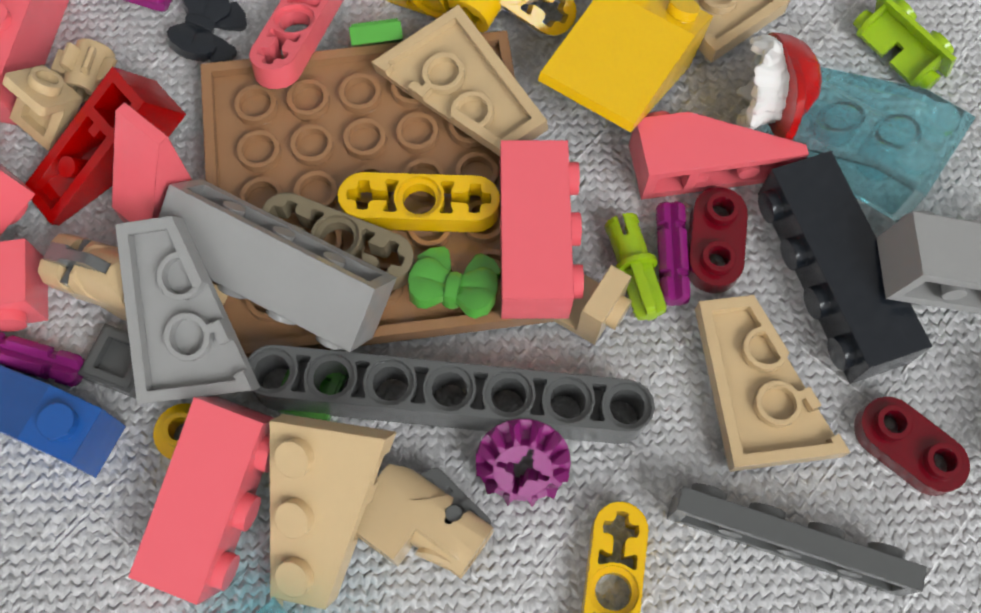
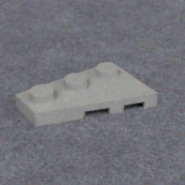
[115,216,261,405]

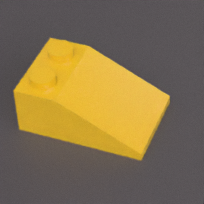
[538,0,713,133]

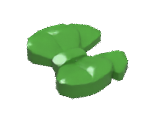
[408,247,501,319]

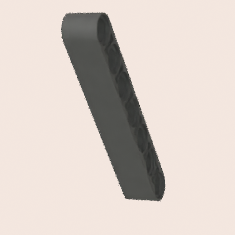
[248,345,655,444]

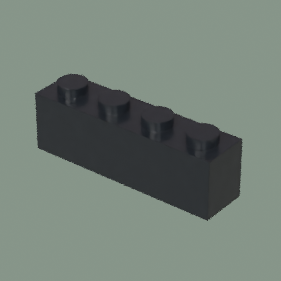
[758,151,932,384]

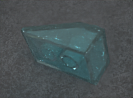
[769,67,976,222]

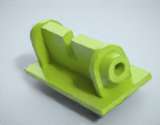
[853,0,957,92]

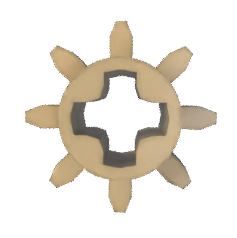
[51,39,117,104]

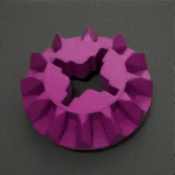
[476,419,571,507]

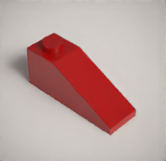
[25,66,186,226]

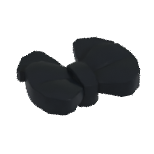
[167,0,247,63]

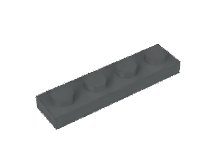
[666,483,927,597]

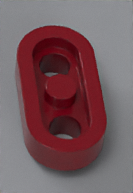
[688,187,748,294]
[854,397,970,496]

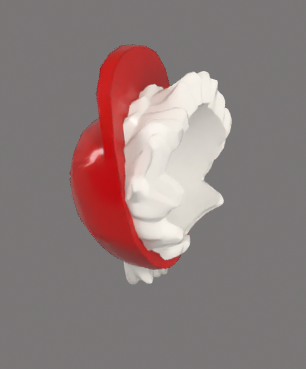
[736,32,822,140]

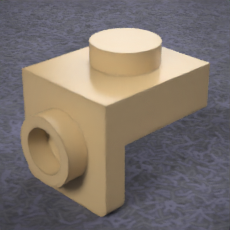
[2,65,83,151]
[554,265,632,345]

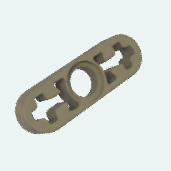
[262,193,415,290]

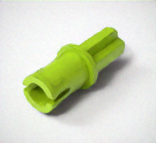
[604,213,667,321]

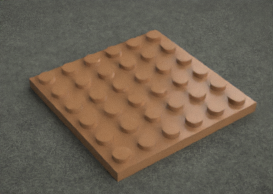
[200,30,554,359]

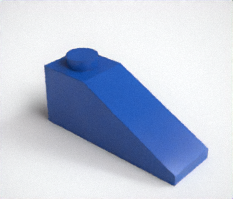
[0,365,126,478]

